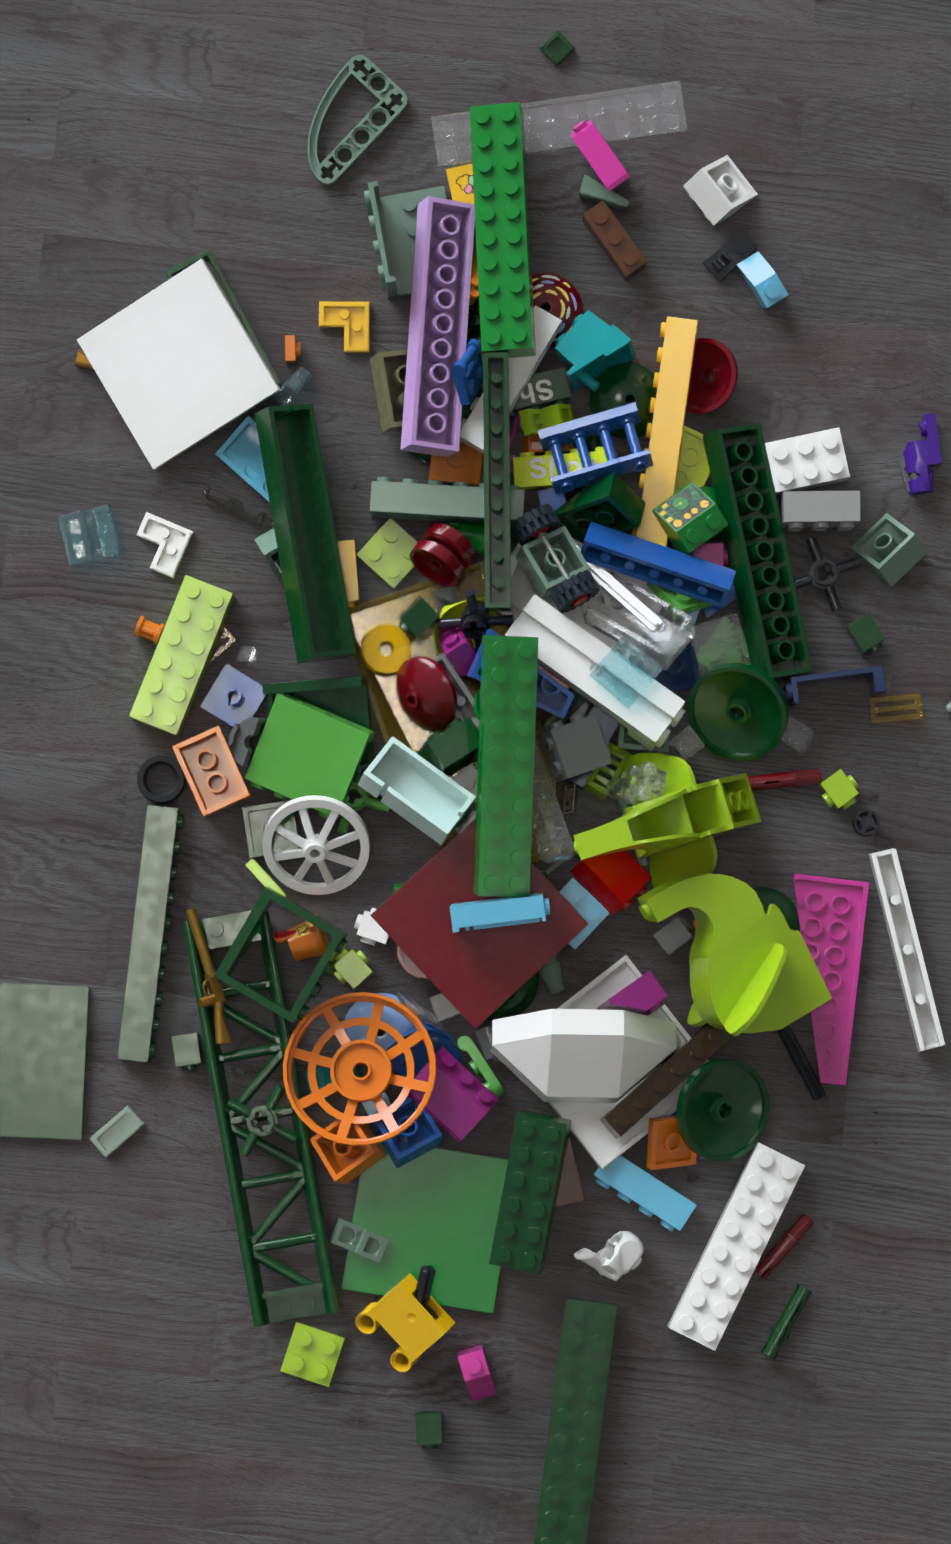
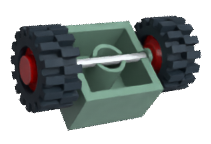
[511,504,600,613]

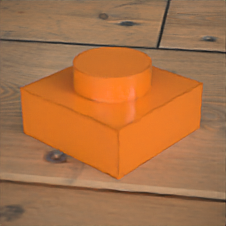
[285,335,301,365]

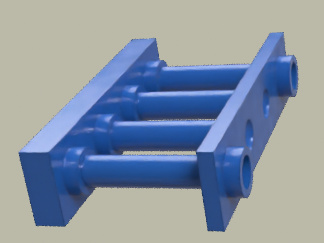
[537,402,654,494]

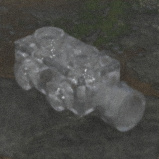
[606,762,667,804]

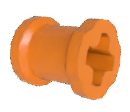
[133,615,165,645]

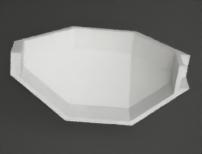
[490,1009,677,1103]

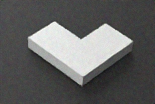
[137,512,193,579]

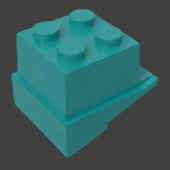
[555,310,636,392]

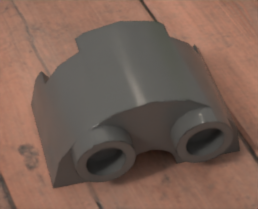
[228,717,267,767]

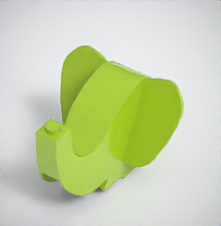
[573,752,762,888]
[637,872,832,1036]

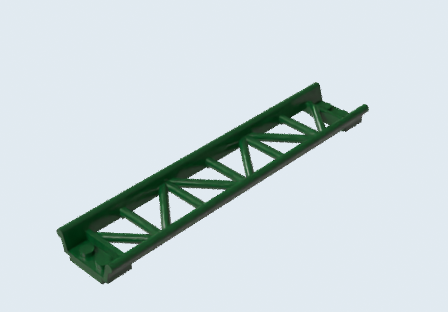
[183,910,340,1327]

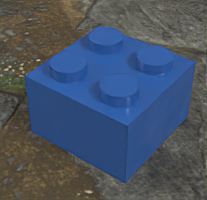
[372,1097,443,1168]

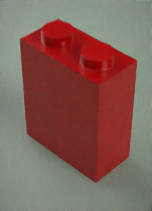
[570,850,652,915]

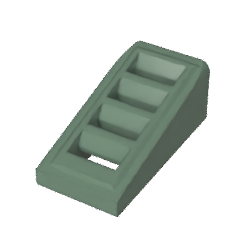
[579,175,629,212]

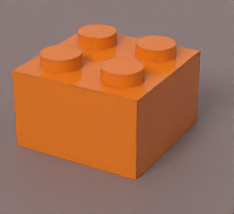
[310,1112,386,1184]

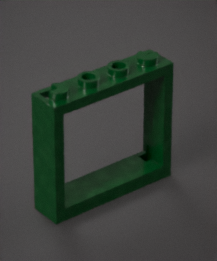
[214,887,348,1023]

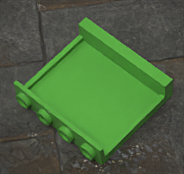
[245,693,375,819]

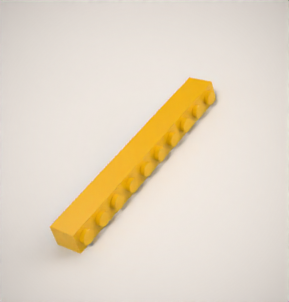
[632,316,698,547]

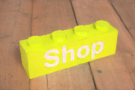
[513,447,617,490]

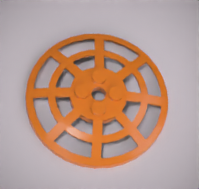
[283,992,437,1146]

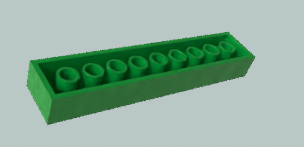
[470,102,536,358]
[473,635,539,897]

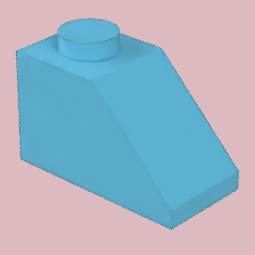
[736,251,788,308]

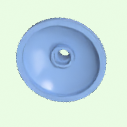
[345,993,417,1066]

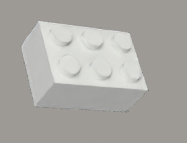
[765,427,850,496]

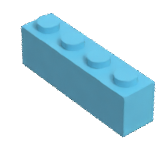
[593,1155,697,1232]

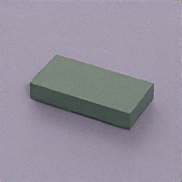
[89,1105,145,1158]

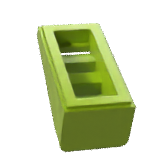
[584,742,631,800]

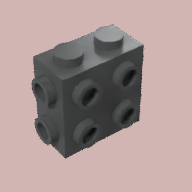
[541,713,612,782]

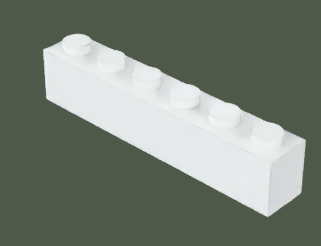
[460,305,562,454]

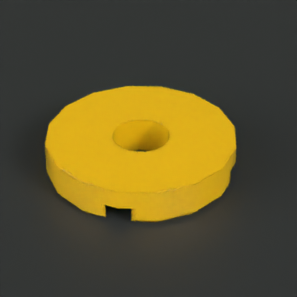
[360,624,411,675]

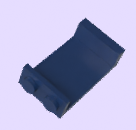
[783,666,886,707]

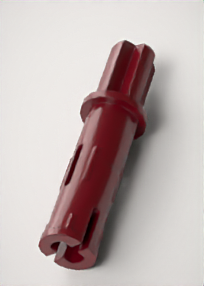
[748,768,822,791]
[754,1214,814,1280]

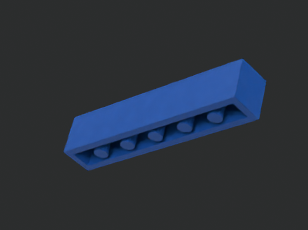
[580,521,736,608]

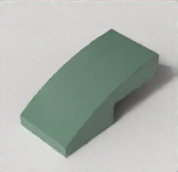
[329,1218,389,1263]

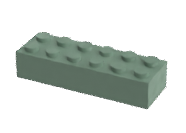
[370,477,525,526]

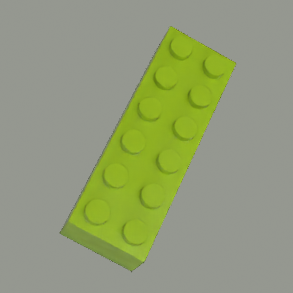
[129,575,235,737]

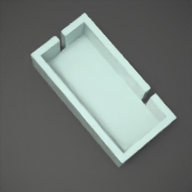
[358,736,476,845]

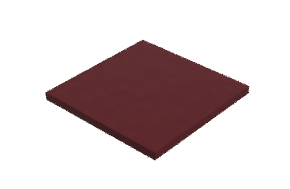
[370,818,588,1029]

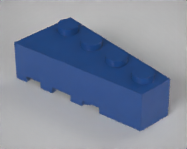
[467,629,574,719]

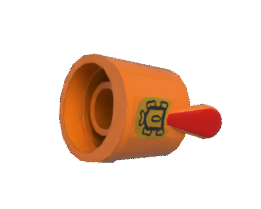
[274,913,329,961]

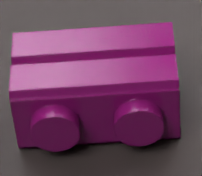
[437,628,477,676]

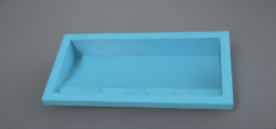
[215,416,269,501]

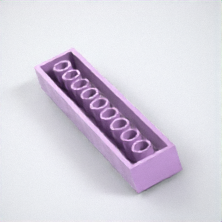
[400,196,475,457]

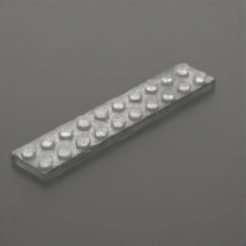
[431,81,688,168]

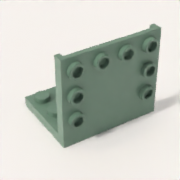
[364,181,447,299]

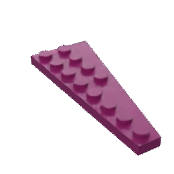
[793,873,869,1085]

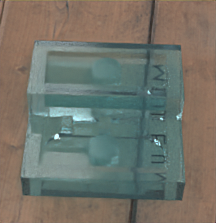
[58,504,123,566]
[590,635,664,708]

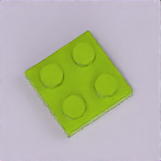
[356,518,417,589]
[280,1322,345,1387]

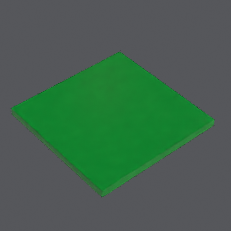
[341,1143,508,1313]

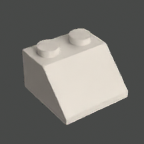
[683,155,758,226]

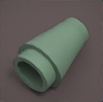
[538,955,565,994]

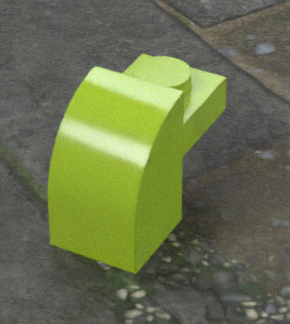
[519,404,574,437]

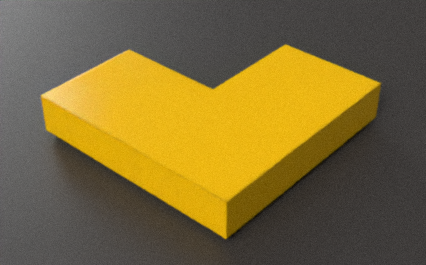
[319,301,370,353]

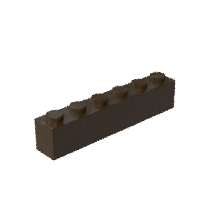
[600,1023,733,1139]

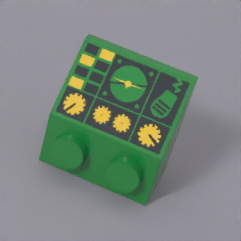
[652,482,729,553]

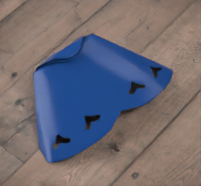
[386,1023,463,1075]

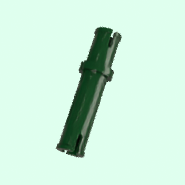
[761,1284,812,1359]

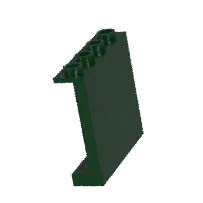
[262,675,375,774]

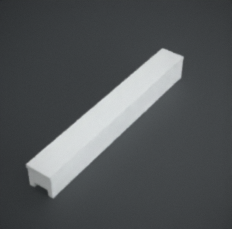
[868,848,945,1052]

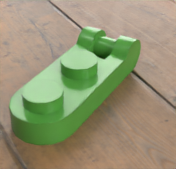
[457,1036,506,1098]

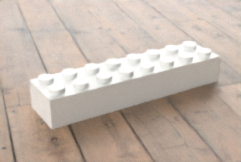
[667,1142,805,1351]

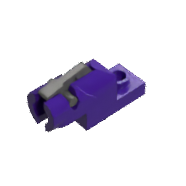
[898,413,942,495]

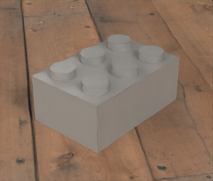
[780,491,860,532]

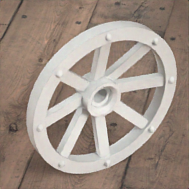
[262,795,370,895]

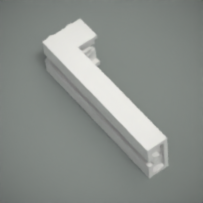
[505,594,685,752]

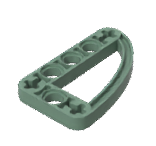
[307,55,408,186]

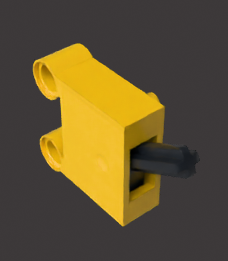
[355,1265,456,1372]

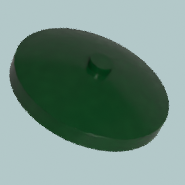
[687,663,789,761]
[676,1059,770,1162]

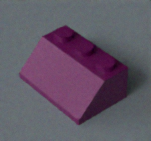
[597,971,667,1016]
[409,1047,498,1142]

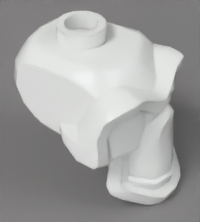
[574,1231,644,1281]

